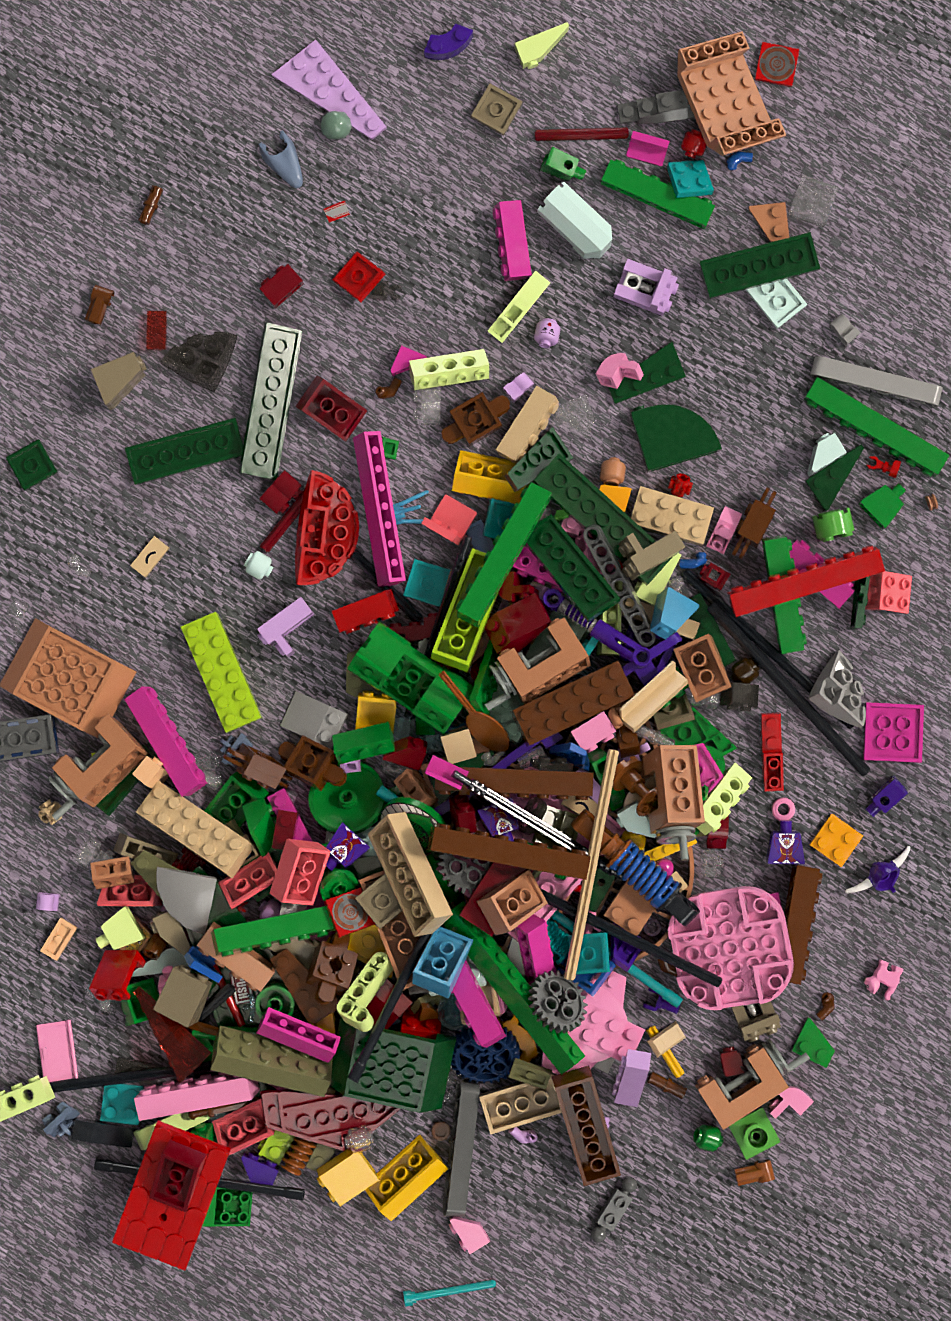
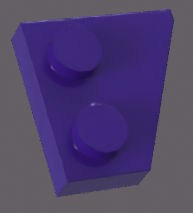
[611,923,641,972]

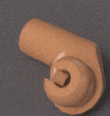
[608,704,623,729]

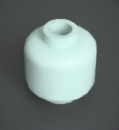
[244,551,273,580]

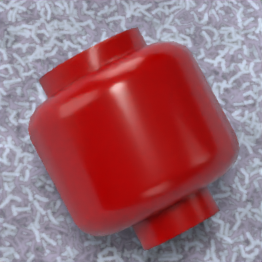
[681,129,707,159]

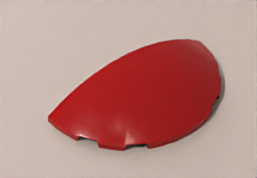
[295,470,359,585]

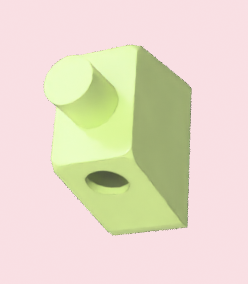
[96,906,146,950]

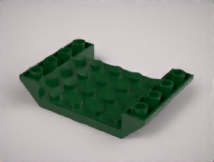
[330,1017,457,1113]

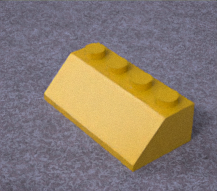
[452,450,530,504]
[365,1135,449,1221]

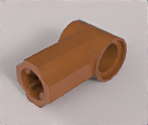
[734,1159,775,1186]

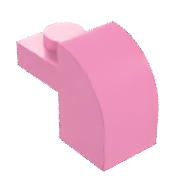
[596,353,644,389]
[768,1086,814,1119]

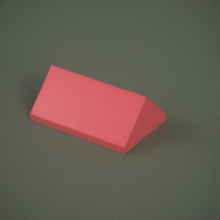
[218,852,278,909]
[97,875,162,907]
[212,1099,275,1155]

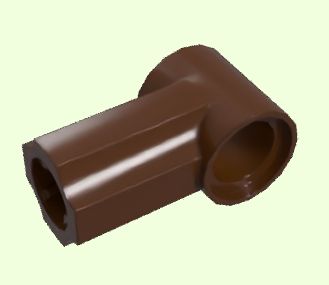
[85,285,115,326]
[143,932,169,960]

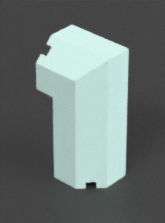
[537,182,612,259]

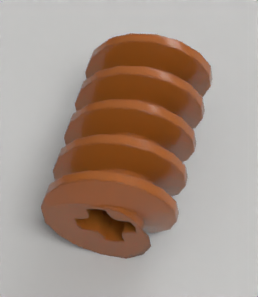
[280,1137,317,1176]

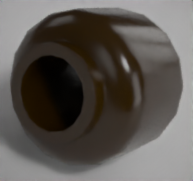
[731,657,760,686]

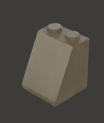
[91,352,147,410]
[153,964,212,1028]

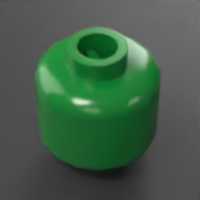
[693,1124,724,1152]

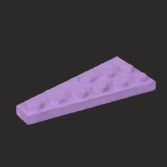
[271,40,387,140]

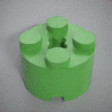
[812,507,855,542]

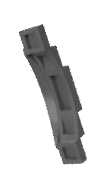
[617,90,695,124]

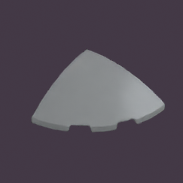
[808,650,866,728]
[156,867,217,934]

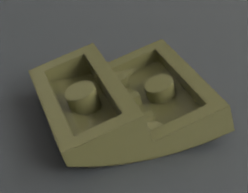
[532,805,578,853]

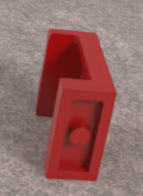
[89,950,146,1001]

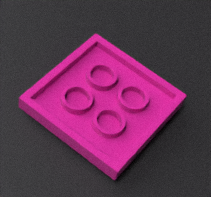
[863,702,924,763]

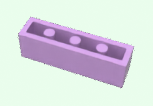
[612,1049,651,1107]

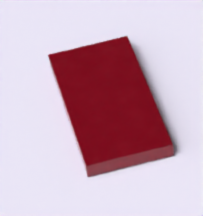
[458,862,534,936]

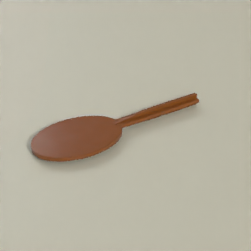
[439,671,510,752]

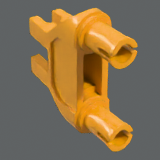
[502,1014,538,1063]

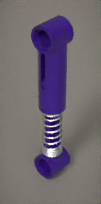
[543,589,652,669]

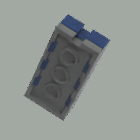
[0,715,59,762]

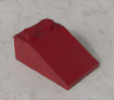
[295,376,367,442]
[485,593,551,654]
[361,978,413,1029]
[150,1140,207,1212]

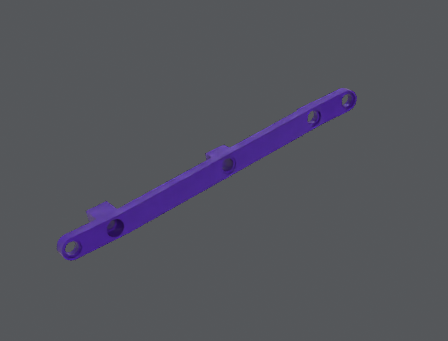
[434,632,682,816]

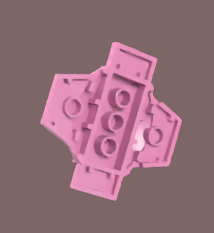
[541,971,645,1075]

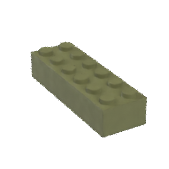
[210,1026,333,1097]

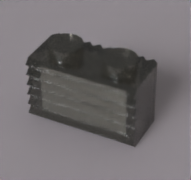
[719,682,759,711]

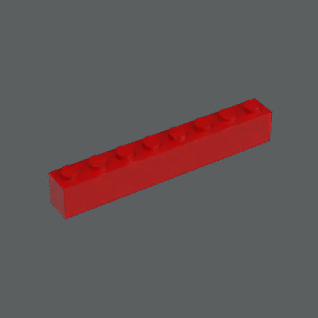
[727,545,885,617]

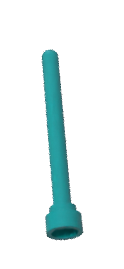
[403,1280,496,1307]

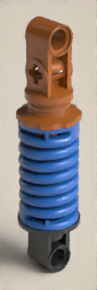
[571,809,700,926]

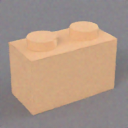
[132,756,169,788]

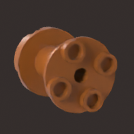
[612,756,658,817]

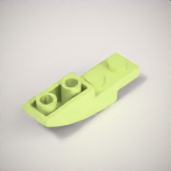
[488,271,550,343]

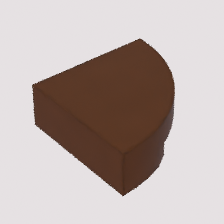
[418,1003,438,1021]

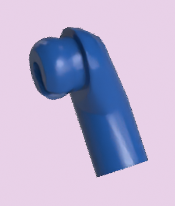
[727,152,753,170]

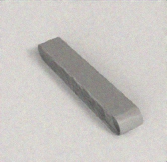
[810,356,943,407]

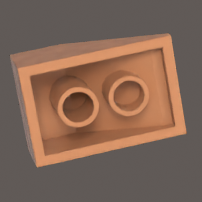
[673,634,732,703]
[477,869,548,936]
[604,878,655,936]

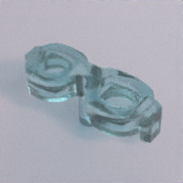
[243,994,256,1023]

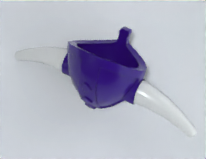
[845,846,910,893]

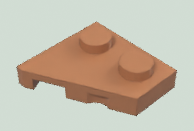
[748,202,789,242]

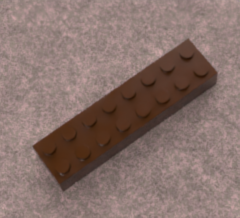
[435,767,594,800]
[427,823,591,880]

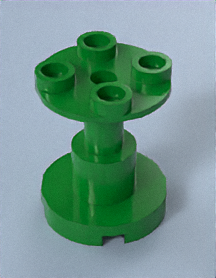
[319,843,358,901]

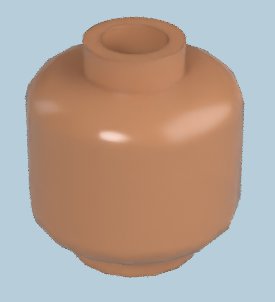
[600,457,626,486]

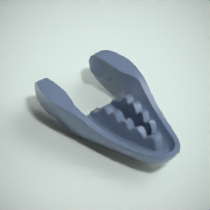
[259,130,303,188]

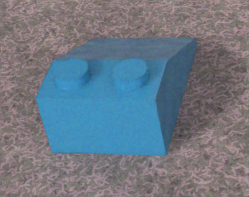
[412,927,473,998]

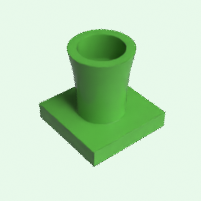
[729,1107,780,1160]

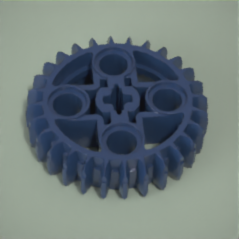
[451,1027,520,1084]

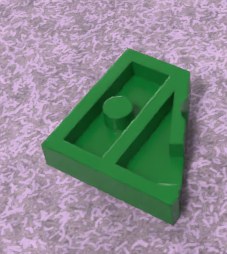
[791,1017,835,1068]

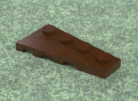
[270,949,340,1025]

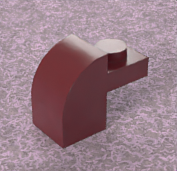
[498,571,539,604]
[706,815,729,849]

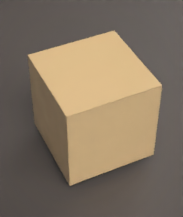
[440,727,477,764]

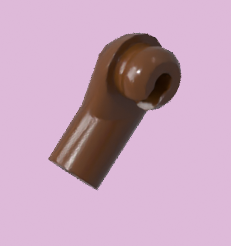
[657,959,677,977]
[816,992,835,1021]

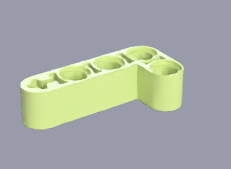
[337,952,393,1032]
[133,1112,211,1150]

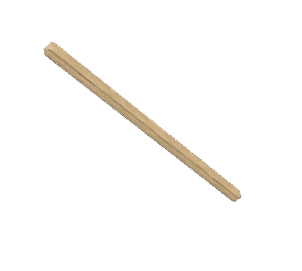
[564,749,619,980]

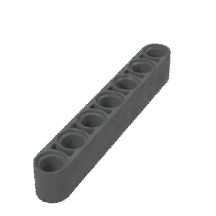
[583,524,656,647]
[443,1083,480,1217]

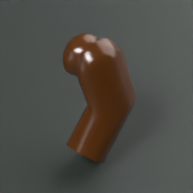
[375,377,402,399]

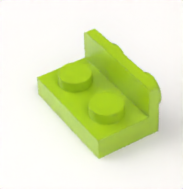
[257,1130,296,1165]

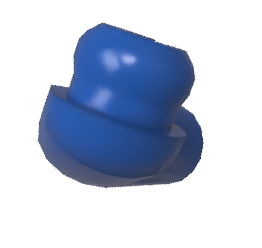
[680,552,707,569]

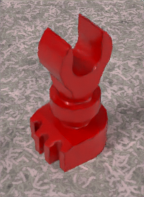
[866,456,901,478]

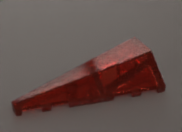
[133,986,211,1083]

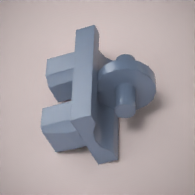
[220,733,254,767]
[42,1102,80,1138]

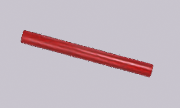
[214,964,245,1027]

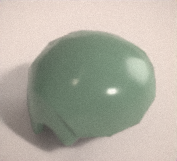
[320,111,352,140]

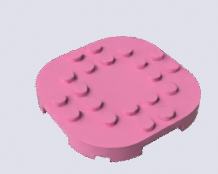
[668,886,794,1010]

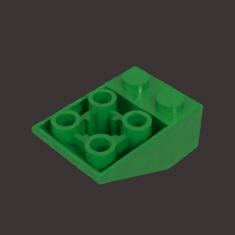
[202,1187,253,1227]

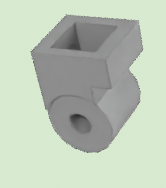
[829,314,861,346]

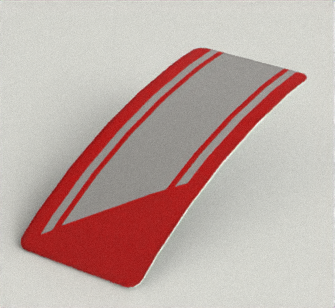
[324,201,350,223]

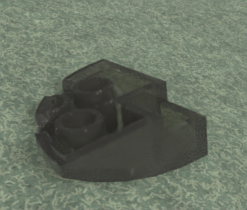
[160,332,238,392]

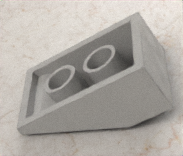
[280,691,348,749]

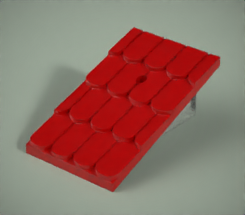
[112,1120,231,1271]

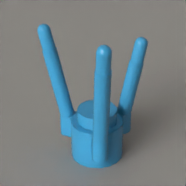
[393,490,429,525]

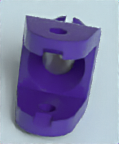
[642,988,681,1014]

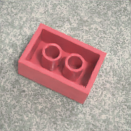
[269,839,331,906]

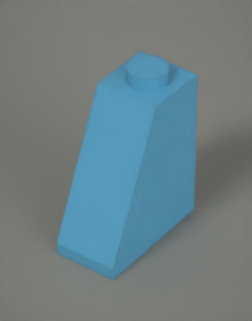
[650,587,699,639]

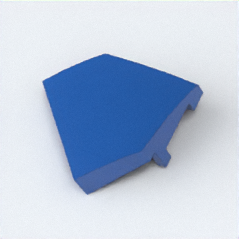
[549,742,590,771]
[184,946,223,983]

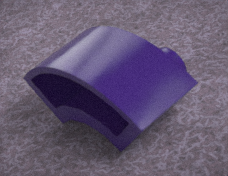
[424,23,473,60]

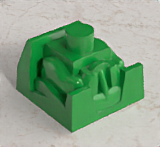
[121,978,162,1026]

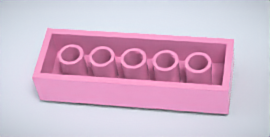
[134,1072,260,1121]

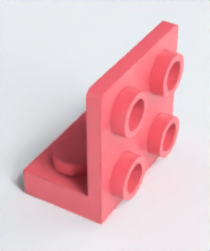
[421,495,477,546]
[865,571,912,614]

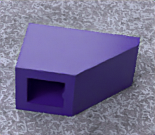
[241,1152,280,1185]

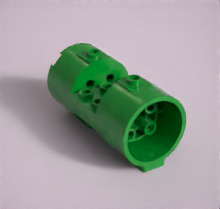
[347,622,474,735]

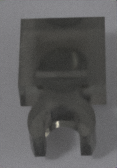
[367,280,402,301]

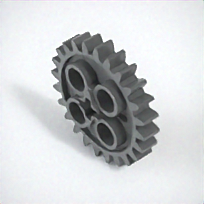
[437,833,492,894]
[528,970,588,1034]

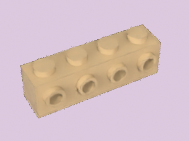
[496,386,559,464]

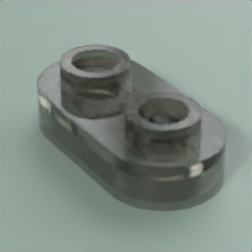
[518,797,547,835]

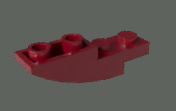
[389,613,438,642]

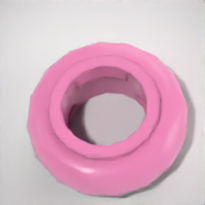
[771,797,795,821]

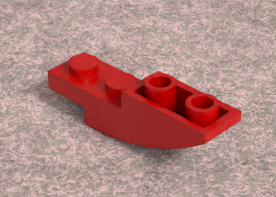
[760,712,784,792]

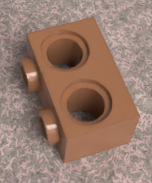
[393,769,438,807]
[90,856,135,890]

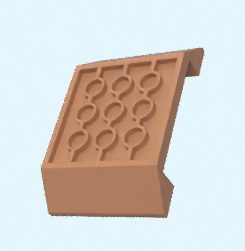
[677,31,786,156]
[0,618,137,739]

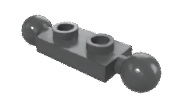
[591,1177,637,1243]

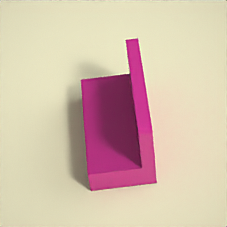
[626,131,670,166]
[425,755,469,790]

